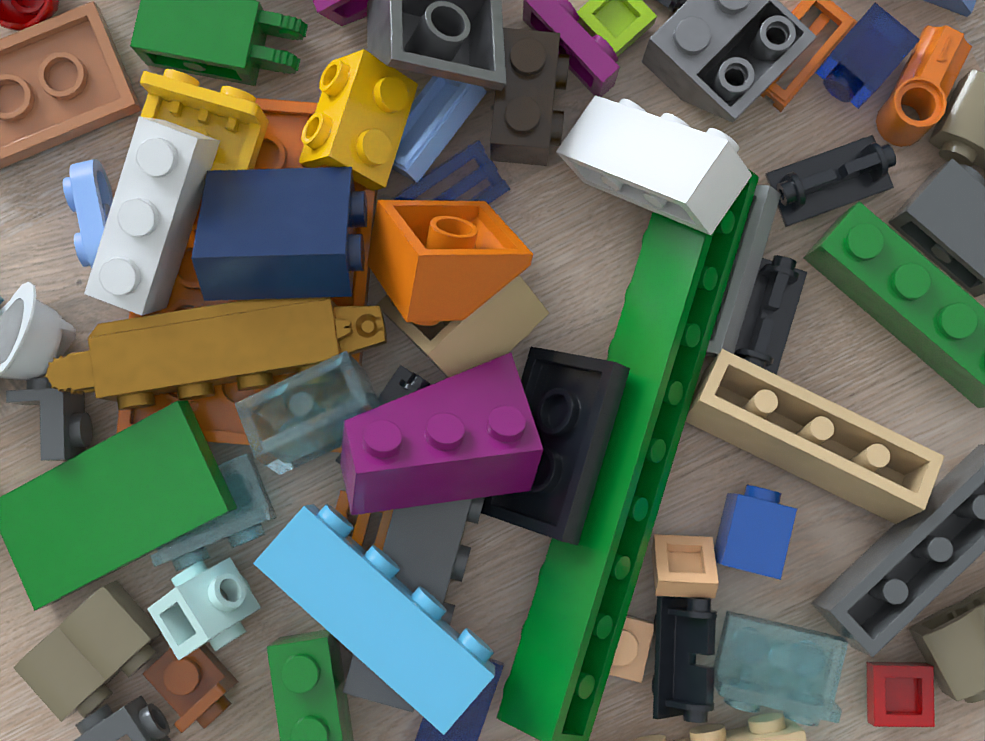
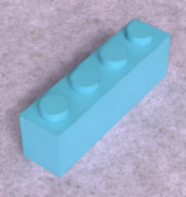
[253,504,495,735]

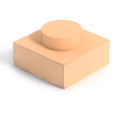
[651,534,719,599]
[609,615,654,683]

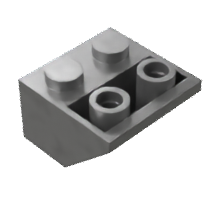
[642,0,817,123]

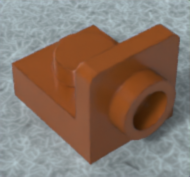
[142,645,238,733]

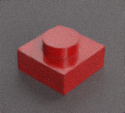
[866,662,935,727]

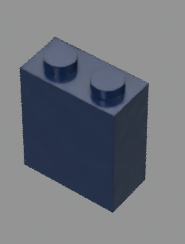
[191,167,367,301]

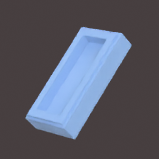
[392,76,487,183]

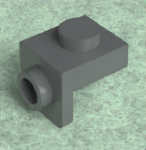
[6,378,93,461]
[74,695,171,741]

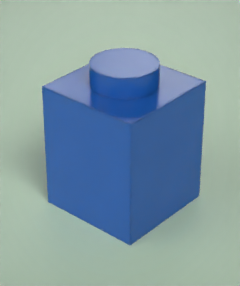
[714,485,797,580]

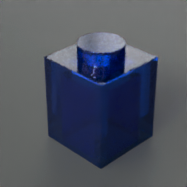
[815,2,920,109]

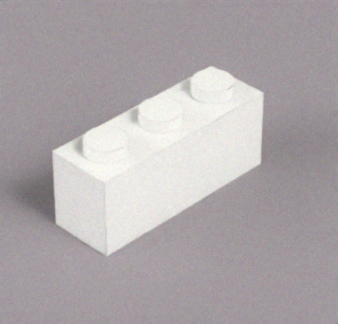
[556,95,752,235]
[84,116,220,316]

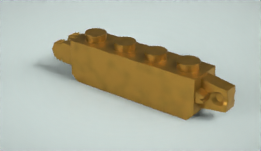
[45,297,387,410]

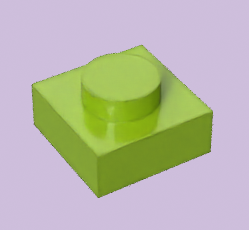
[577,0,657,57]

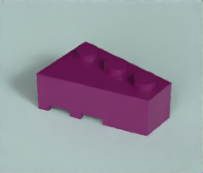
[340,352,543,515]

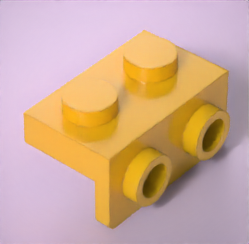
[299,49,418,191]
[140,69,269,171]

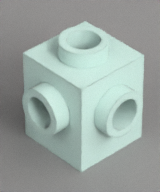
[147,557,261,660]

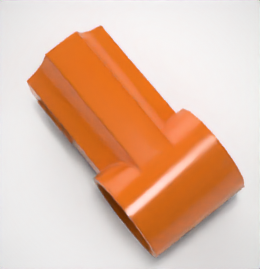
[876,25,972,147]

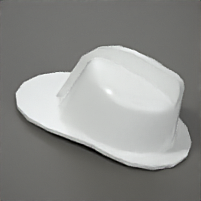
[0,282,76,381]

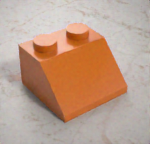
[367,200,533,326]

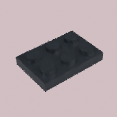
[481,346,630,546]

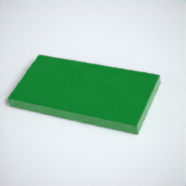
[0,400,238,611]

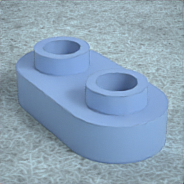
[63,159,113,268]

